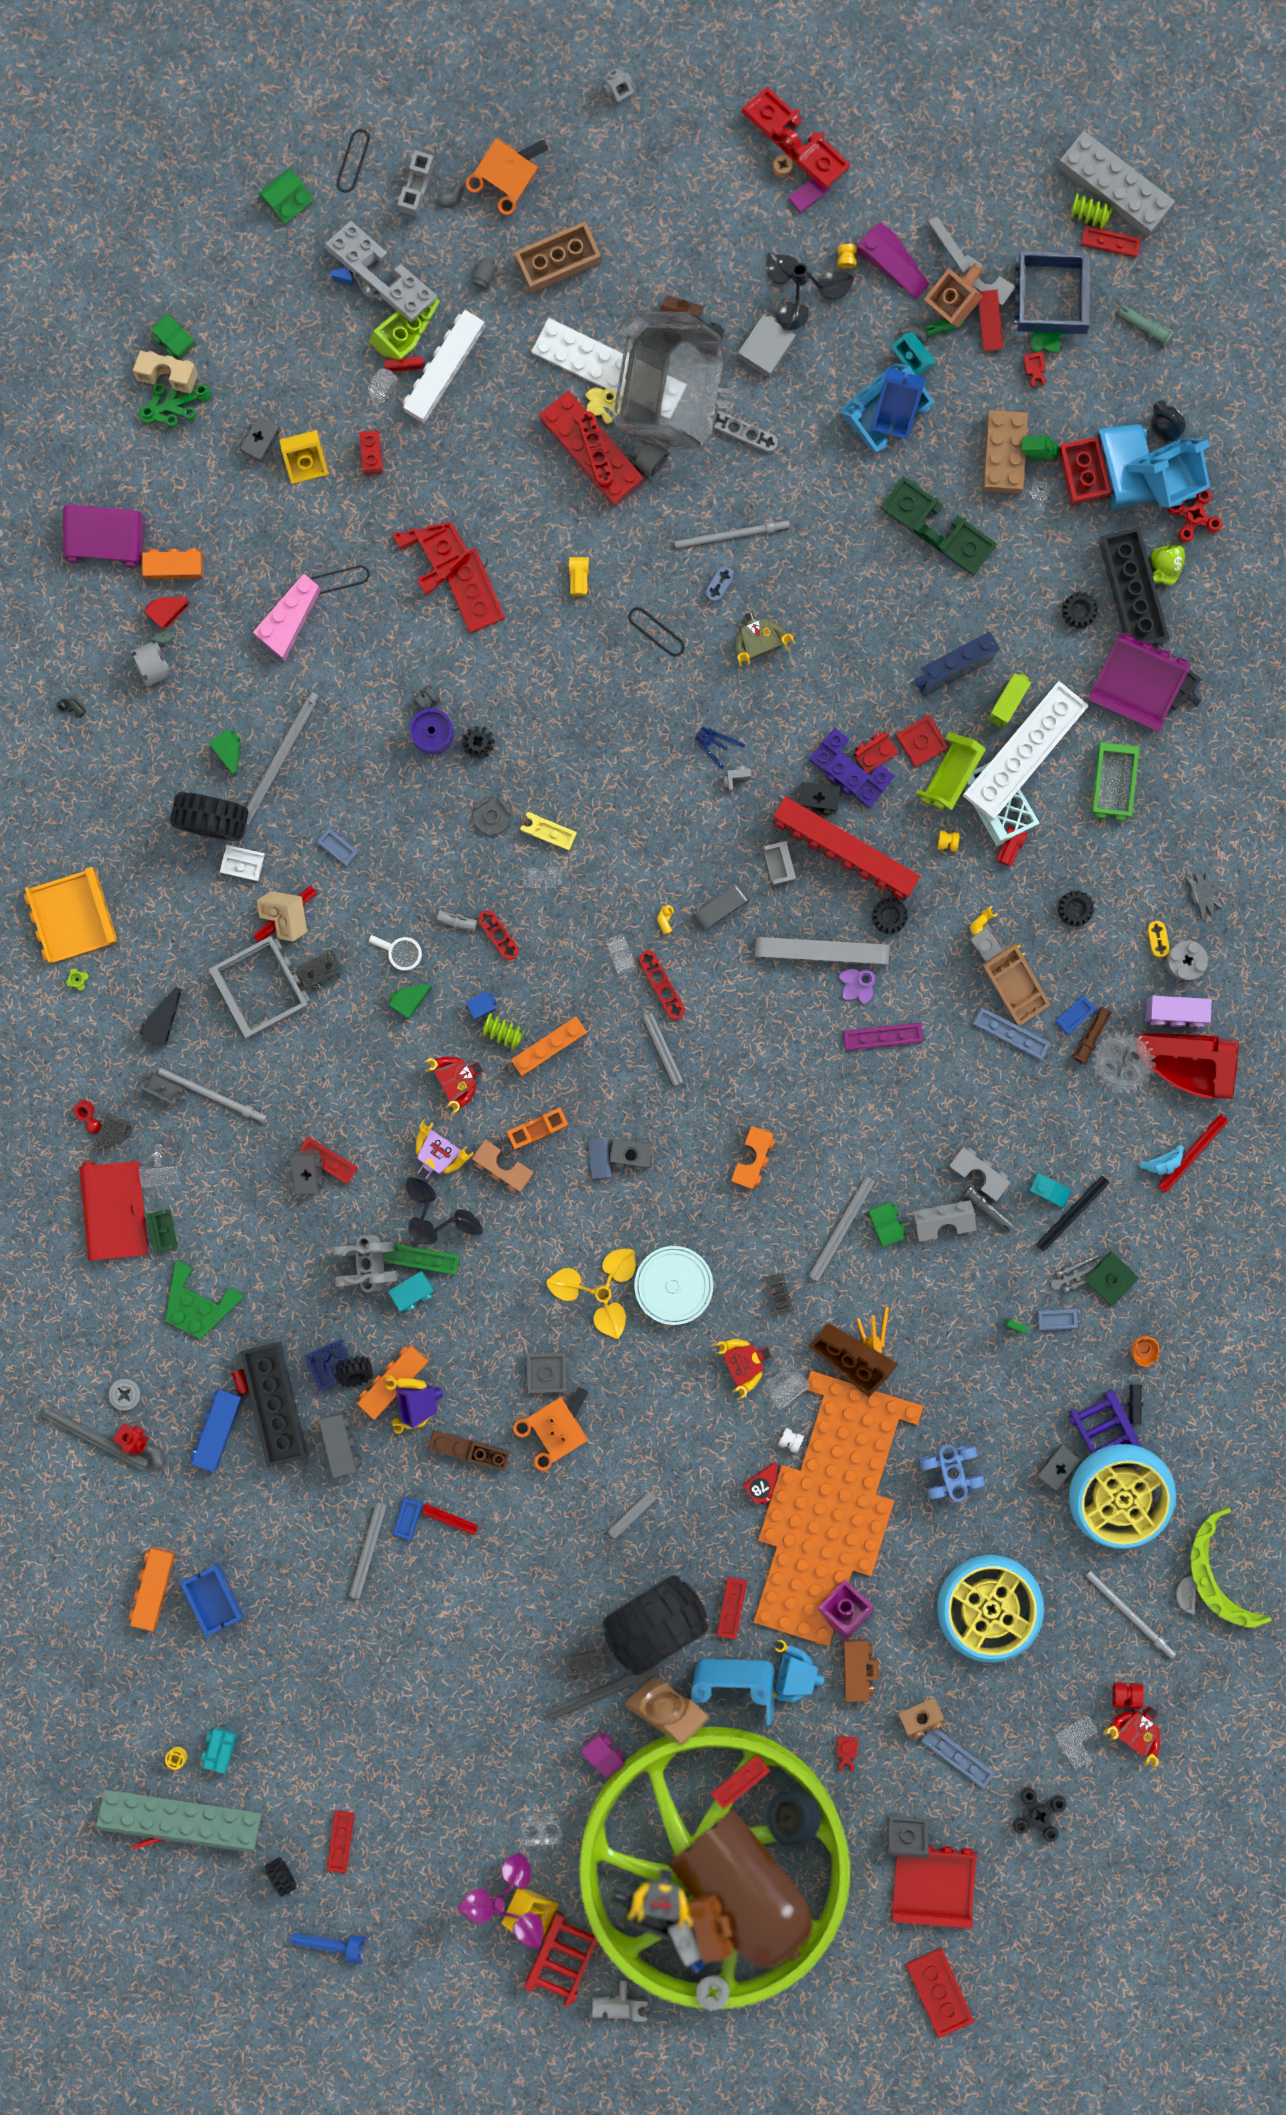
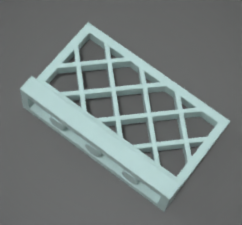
[964,763,1039,846]

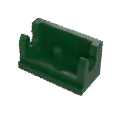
[146,1210,178,1253]

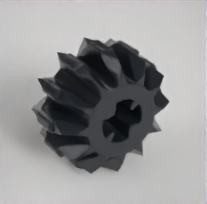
[462,726,495,759]

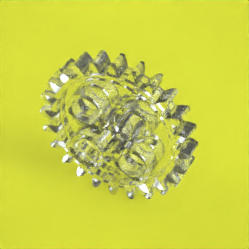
[1091,1030,1156,1094]

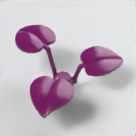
[457,1853,543,1948]

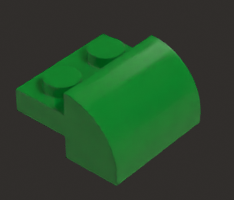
[258,168,314,224]

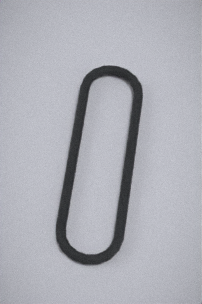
[336,129,370,193]
[310,565,370,595]
[628,607,685,657]

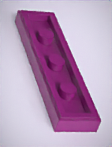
[843,1023,923,1051]

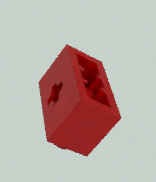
[359,430,384,476]

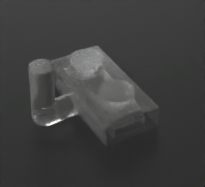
[139,1144,181,1188]

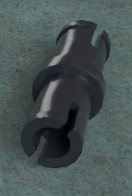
[1128,1385,1144,1425]

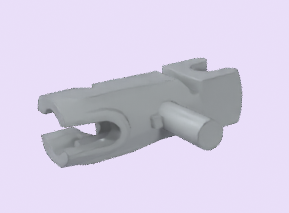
[592,1979,648,2022]

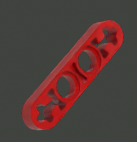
[578,411,613,486]
[639,951,685,1020]

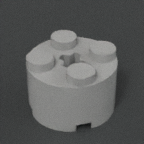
[130,642,170,687]
[1165,941,1208,982]

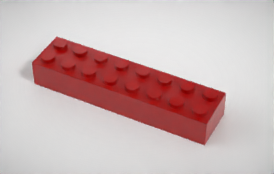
[772,796,921,901]

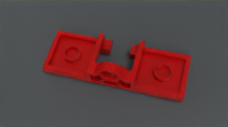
[741,87,851,190]

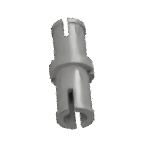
[437,910,478,932]

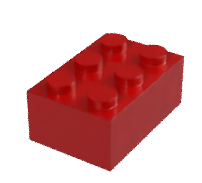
[1058,436,1112,506]

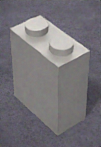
[737,314,796,378]

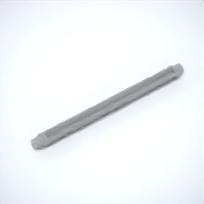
[246,692,319,826]

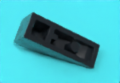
[140,987,182,1046]

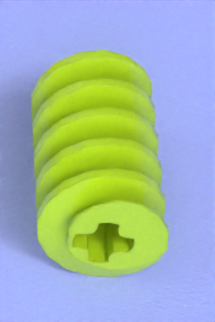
[1070,193,1113,229]
[482,1012,526,1050]

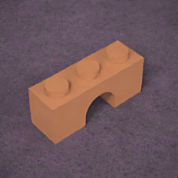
[472,1139,534,1193]

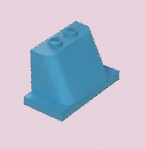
[1126,438,1210,508]

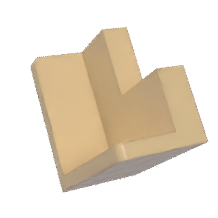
[257,891,307,941]

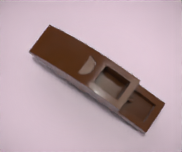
[427,1430,510,1471]

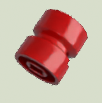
[1112,1682,1144,1710]

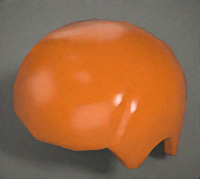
[1130,1336,1160,1367]

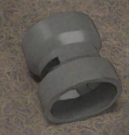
[413,686,440,710]

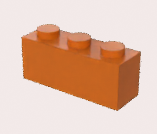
[142,549,203,579]

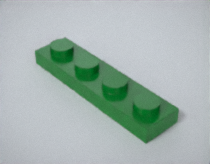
[382,1244,460,1275]

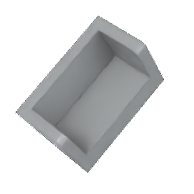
[763,841,796,886]

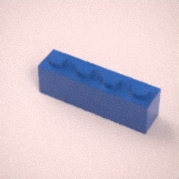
[190,1389,243,1472]

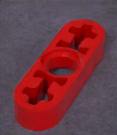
[479,910,519,960]

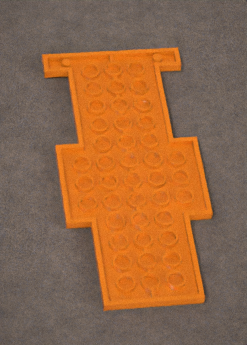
[753,1371,924,1646]

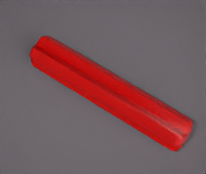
[422,1504,478,1535]

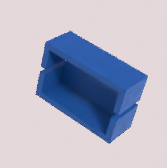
[871,368,926,440]
[180,1563,244,1637]

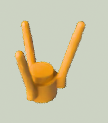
[856,1307,889,1353]

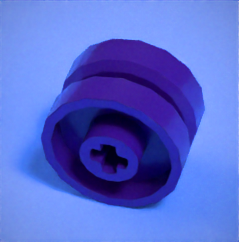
[410,708,454,755]

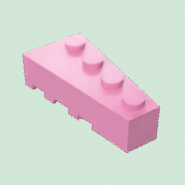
[253,574,321,661]

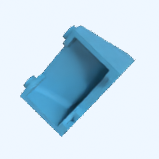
[839,363,934,452]
[1094,424,1157,511]

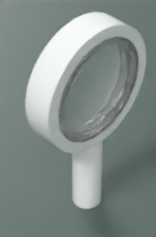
[369,935,422,971]

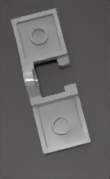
[324,221,437,323]

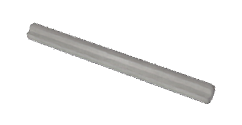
[809,1177,875,1281]

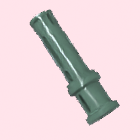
[1117,305,1175,347]

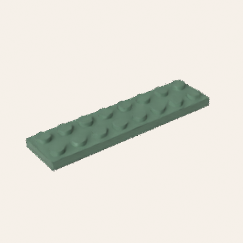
[96,1790,262,1853]

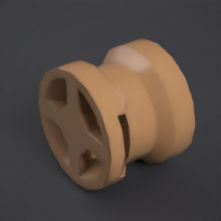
[773,155,793,178]

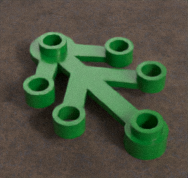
[139,383,211,428]

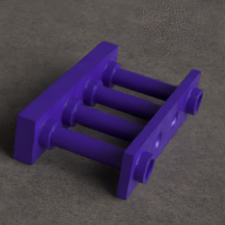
[1068,1389,1142,1482]

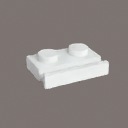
[220,845,265,882]

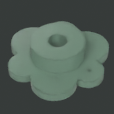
[152,631,174,644]

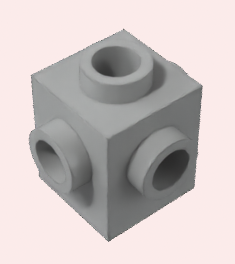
[603,68,634,102]

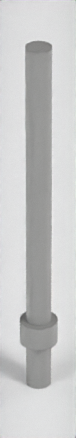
[675,520,790,549]
[158,1068,267,1123]
[1085,1570,1176,1659]

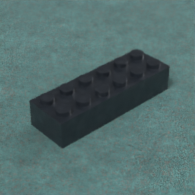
[1099,527,1170,646]
[240,1341,308,1467]

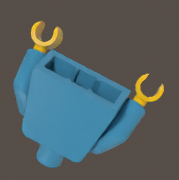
[774,1640,824,1703]

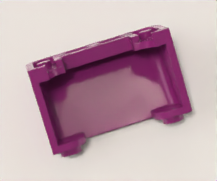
[63,505,146,567]

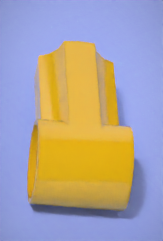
[569,557,589,596]

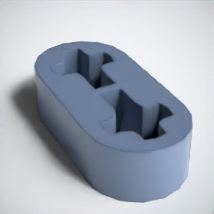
[706,567,733,602]

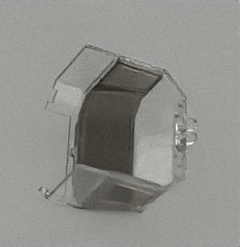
[603,311,734,450]

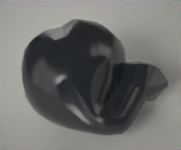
[1151,400,1186,441]

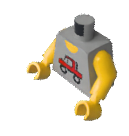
[970,906,1025,962]

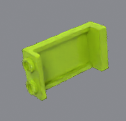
[916,732,986,810]

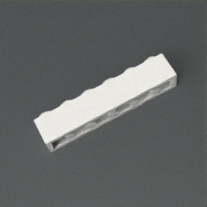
[403,310,485,424]

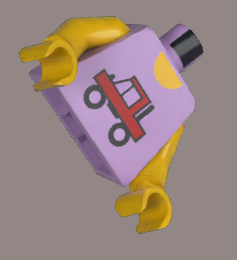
[415,1119,474,1179]

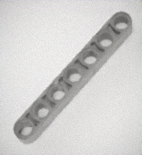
[755,937,890,965]

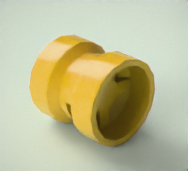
[837,244,856,268]
[937,830,960,852]
[165,1747,187,1770]

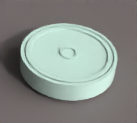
[634,1246,713,1325]

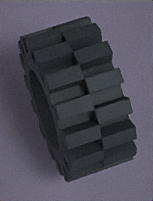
[1062,592,1098,629]
[1058,890,1094,927]
[872,898,908,934]
[336,1356,373,1387]
[265,1857,297,1897]

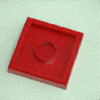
[895,715,949,768]

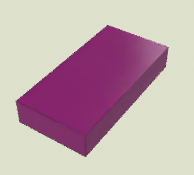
[788,179,831,213]

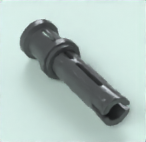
[961,1183,1016,1233]

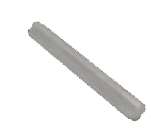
[350,1503,386,1599]

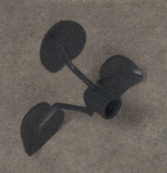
[766,252,854,331]
[406,1178,483,1245]

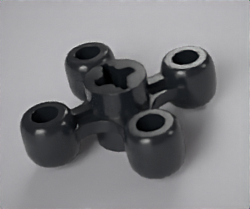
[1012,1787,1067,1842]

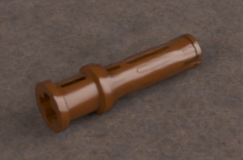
[1071,1007,1112,1065]

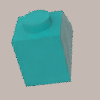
[1028,1173,1071,1208]

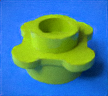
[66,969,89,991]

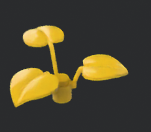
[546,1249,636,1339]

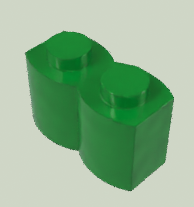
[151,314,196,360]
[1022,435,1059,461]
[867,1202,906,1247]

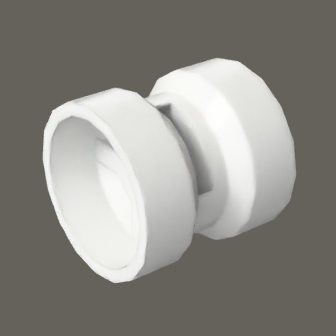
[778,1428,804,1454]

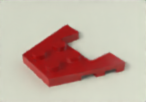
[392,522,470,596]

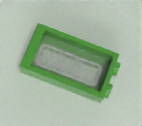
[1091,742,1139,821]

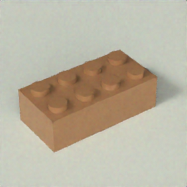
[514,221,601,294]
[982,410,1028,494]

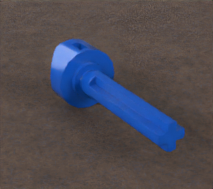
[290,1932,368,1965]

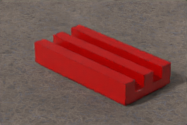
[384,356,425,373]

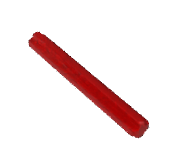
[1158,1115,1228,1192]

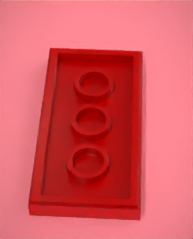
[447,547,505,634]
[905,1947,974,2038]

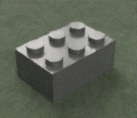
[319,1412,362,1478]

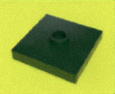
[1084,1251,1139,1307]

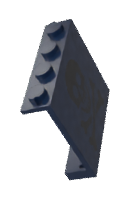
[914,631,999,697]

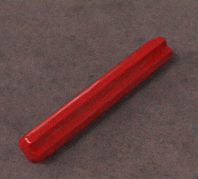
[253,886,317,942]

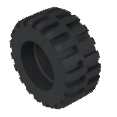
[170,792,249,841]

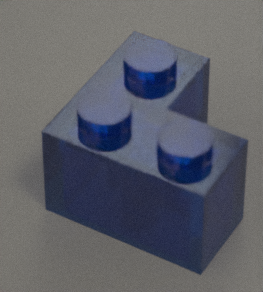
[304,1339,350,1392]

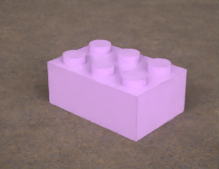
[1145,996,1212,1028]

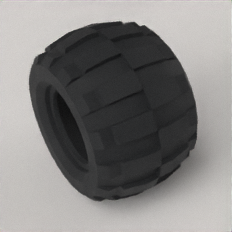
[602,1575,709,1675]

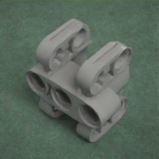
[332,1235,397,1293]

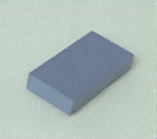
[317,827,359,867]
[588,1138,611,1179]
[1037,1309,1078,1330]

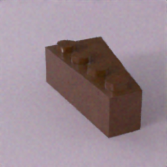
[809,1323,898,1397]

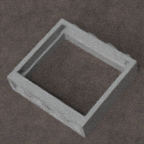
[209,936,310,1039]

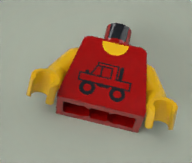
[713,1339,771,1400]

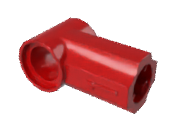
[996,825,1028,867]

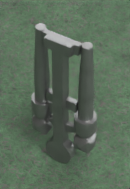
[1051,1255,1100,1293]

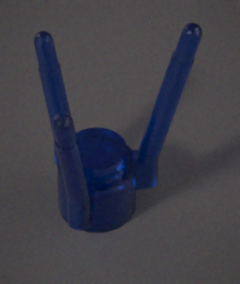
[695,727,745,769]

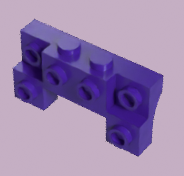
[809,727,895,808]

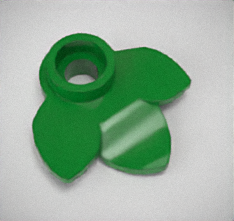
[1030,319,1068,354]

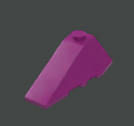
[857,222,929,299]

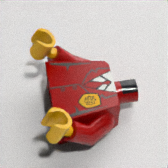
[423,1056,483,1115]
[1103,1706,1161,1770]

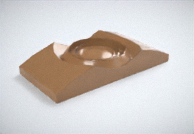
[982,943,1051,1026]
[624,1678,709,1746]

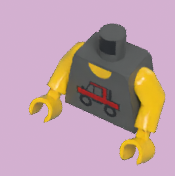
[629,1869,692,1930]

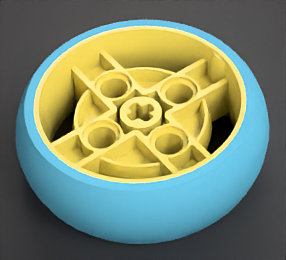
[1069,1444,1176,1549]
[937,1555,1044,1663]

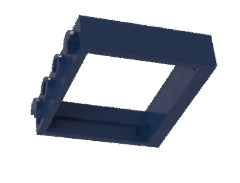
[1014,252,1090,334]

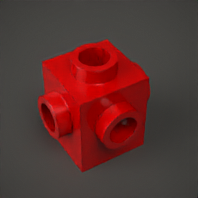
[113,1423,149,1455]

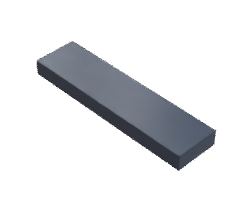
[972,1007,1051,1061]
[920,1730,995,1789]

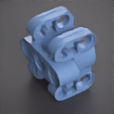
[918,1444,985,1502]

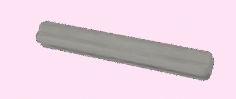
[643,1013,683,1086]

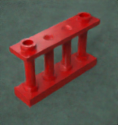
[524,1910,600,2008]

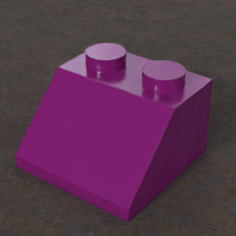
[818,1580,874,1641]

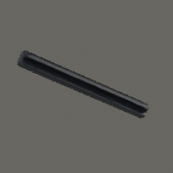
[1036,1176,1110,1251]

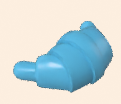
[1139,1145,1184,1175]

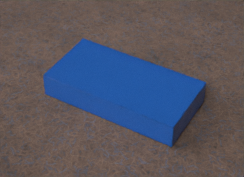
[1055,995,1096,1036]
[392,1497,423,1541]

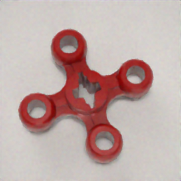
[1167,489,1222,543]

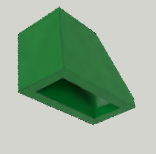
[209,729,241,776]
[389,984,432,1019]

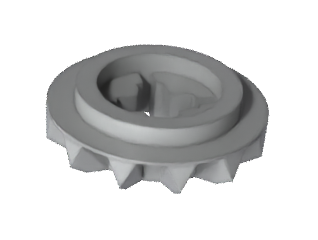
[109,1379,141,1410]
[697,1976,729,2010]

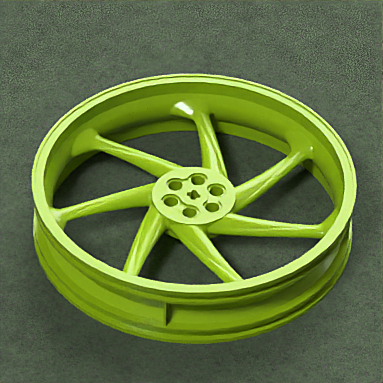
[580,1727,850,2009]

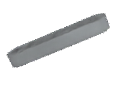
[928,215,971,275]
[707,410,778,453]

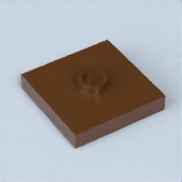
[660,295,704,323]

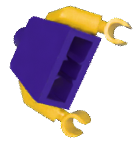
[385,1375,443,1434]

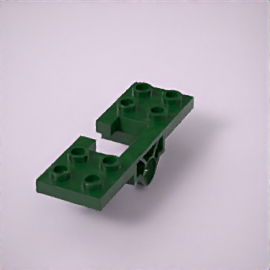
[880,476,997,576]

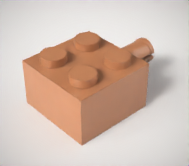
[924,263,984,327]

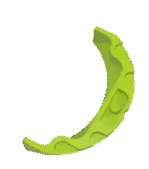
[1191,1506,1272,1628]

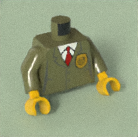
[735,612,795,667]

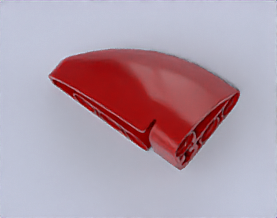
[1137,1033,1239,1099]

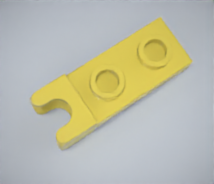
[520,812,577,851]

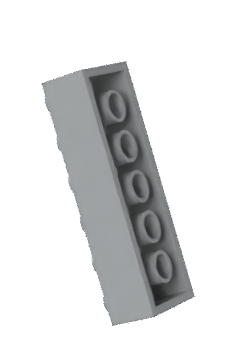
[1057,131,1175,238]

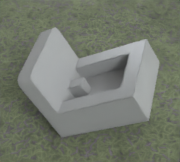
[724,766,751,792]

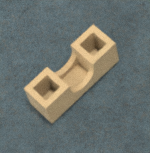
[133,351,198,394]

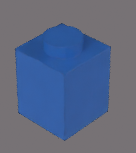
[466,991,497,1020]

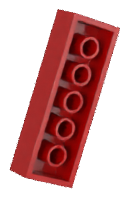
[539,390,644,507]

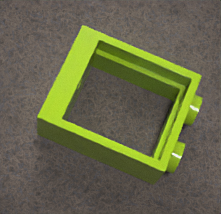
[987,673,1031,729]

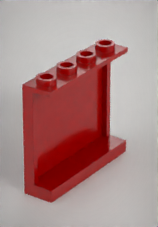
[891,1845,978,1928]

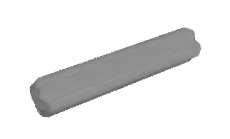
[608,1492,655,1539]

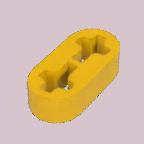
[1147,921,1169,958]

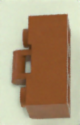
[843,1639,879,1702]
[686,1894,733,1963]

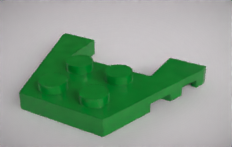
[166,1260,245,1339]

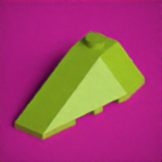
[369,298,440,360]

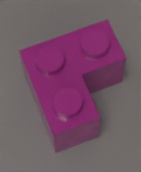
[581,1730,625,1779]

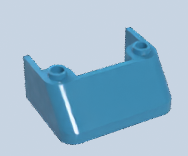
[691,1658,775,1725]

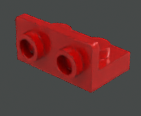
[853,732,899,774]

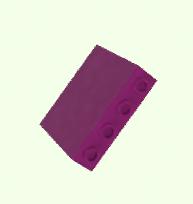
[1088,633,1191,732]

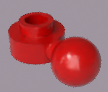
[73,1100,101,1134]

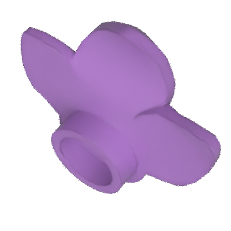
[839,969,876,1004]

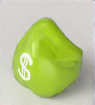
[1149,545,1185,586]

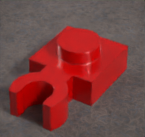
[1023,352,1046,388]
[837,1736,858,1772]

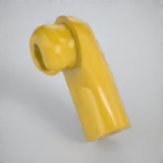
[657,905,674,935]

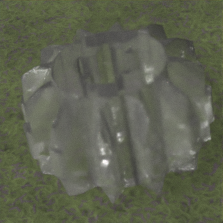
[368,368,398,403]

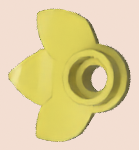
[585,388,620,424]

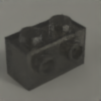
[296,950,343,991]

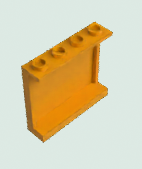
[24,867,118,964]

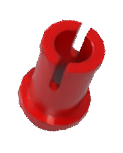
[231,1369,249,1395]

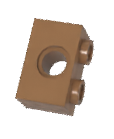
[898,1697,945,1740]

